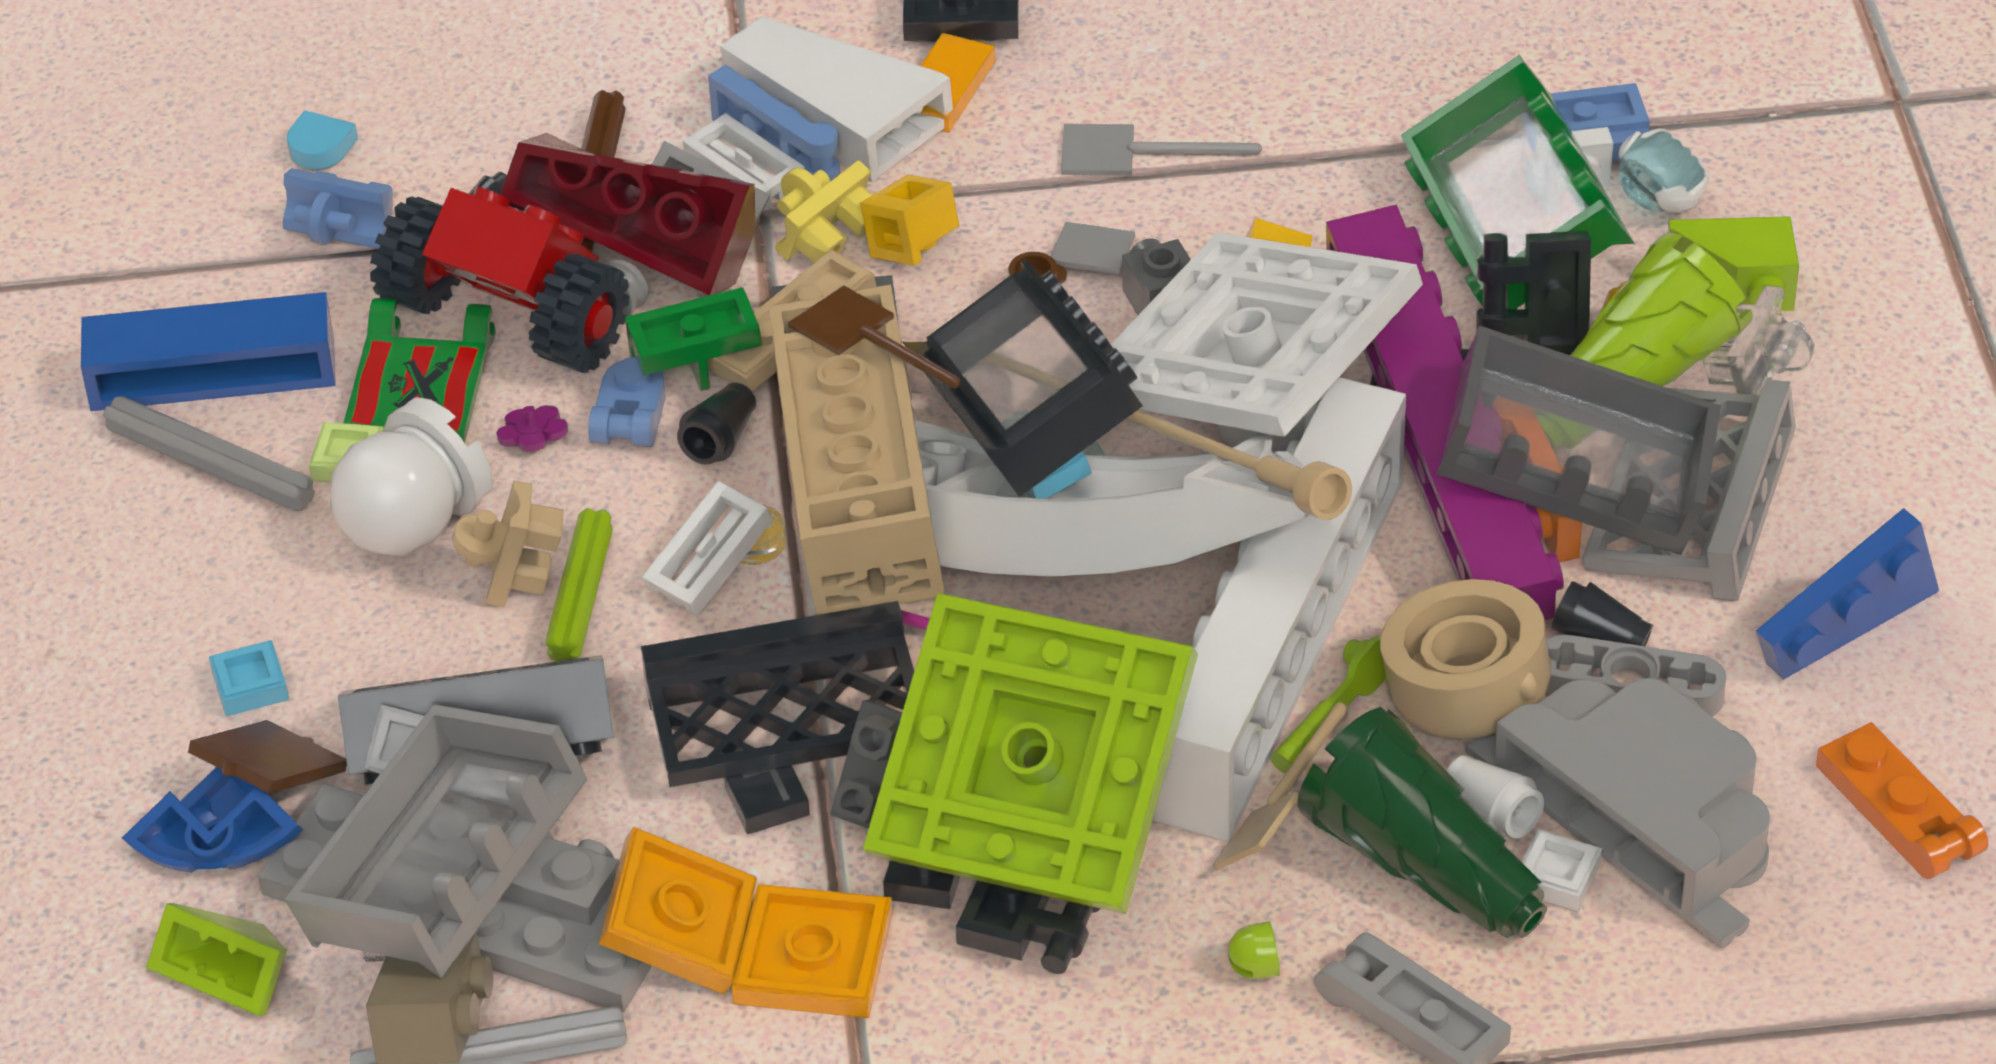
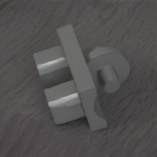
[830,699,902,829]

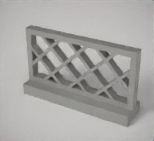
[1583,380,1796,601]

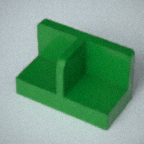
[625,287,762,391]

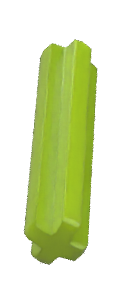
[545,508,613,661]

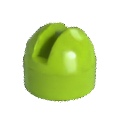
[1228,921,1280,979]

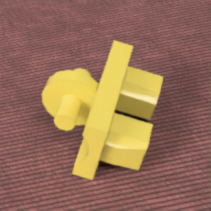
[775,160,873,263]

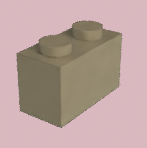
[366,931,493,1064]

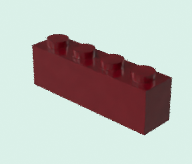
[500,133,756,295]

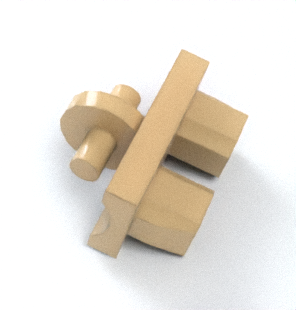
[452,480,564,607]

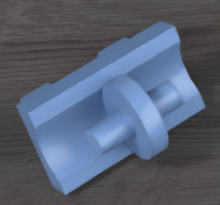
[283,168,393,249]

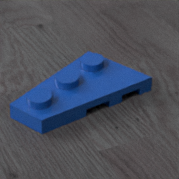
[1756,508,1939,680]

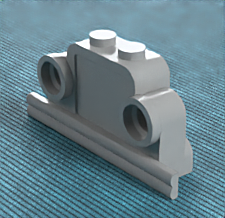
[1465,678,1770,948]

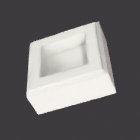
[1522,829,1602,912]

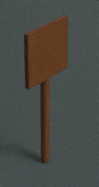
[788,285,960,388]

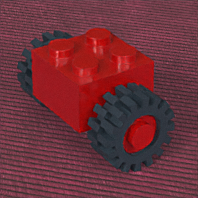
[370,186,630,373]

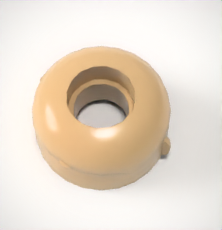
[1380,579,1551,740]

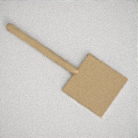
[1213,703,1347,871]

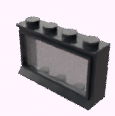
[902,259,1143,497]

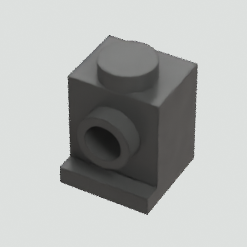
[1122,238,1191,315]

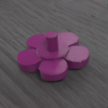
[496,405,568,452]

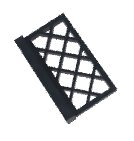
[641,601,914,787]

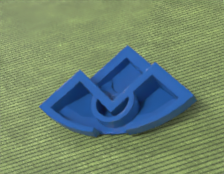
[122,767,303,873]

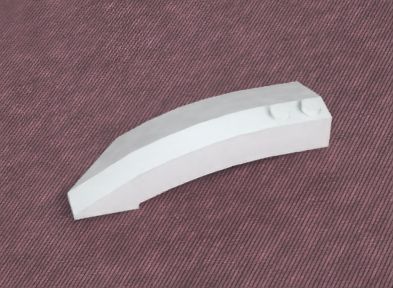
[914,420,1310,577]

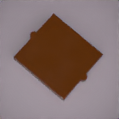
[188,720,347,794]

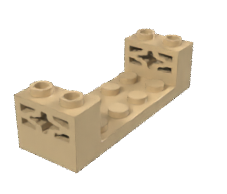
[768,284,945,615]

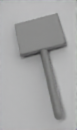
[1061,124,1262,176]
[1050,222,1135,275]

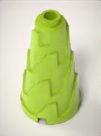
[1531,232,1753,452]

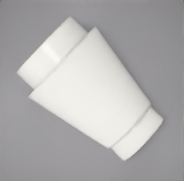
[1447,755,1544,839]

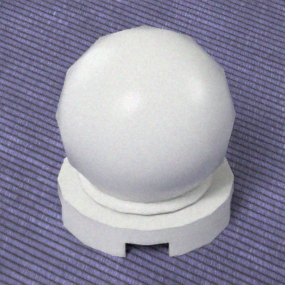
[330,397,493,556]

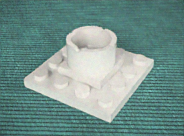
[1086,232,1423,453]

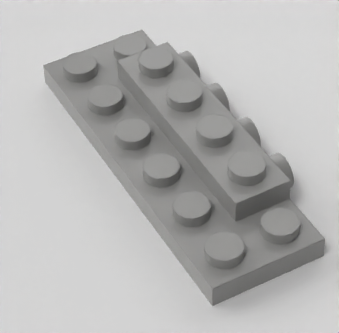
[258,783,652,1013]

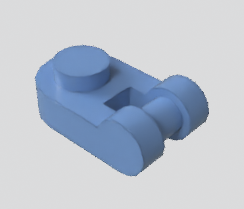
[588,357,665,447]

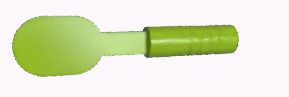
[1270,636,1386,773]

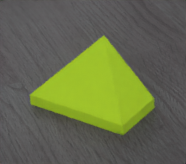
[146,903,287,1016]

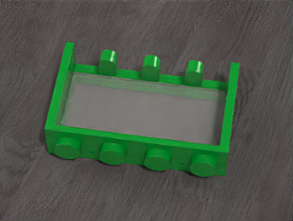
[1401,54,1635,309]

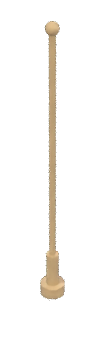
[978,354,1352,520]

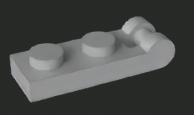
[1314,933,1511,1064]

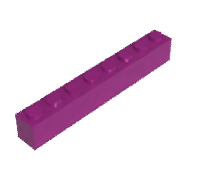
[1326,204,1564,620]

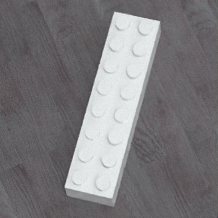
[1154,377,1406,842]

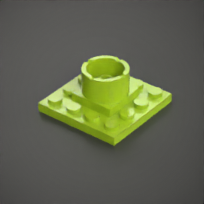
[863,593,1198,914]

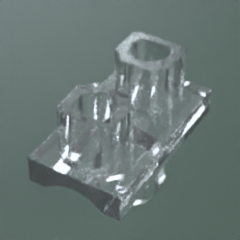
[1702,287,1815,395]

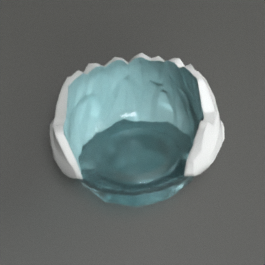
[1618,128,1709,213]

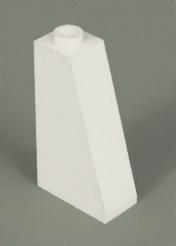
[720,17,953,182]

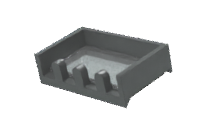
[1437,326,1721,555]

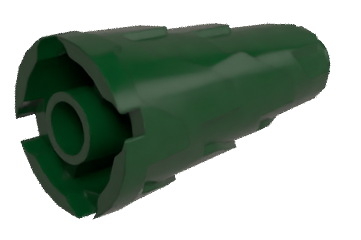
[1297,707,1547,938]

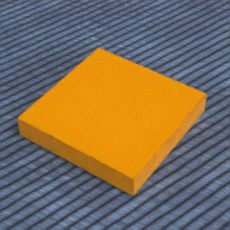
[598,827,757,995]
[732,884,893,1018]

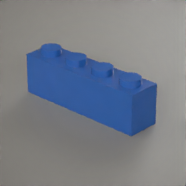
[80,292,336,411]

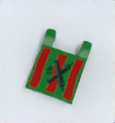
[343,298,496,443]

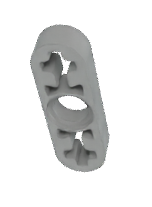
[1545,635,1726,717]

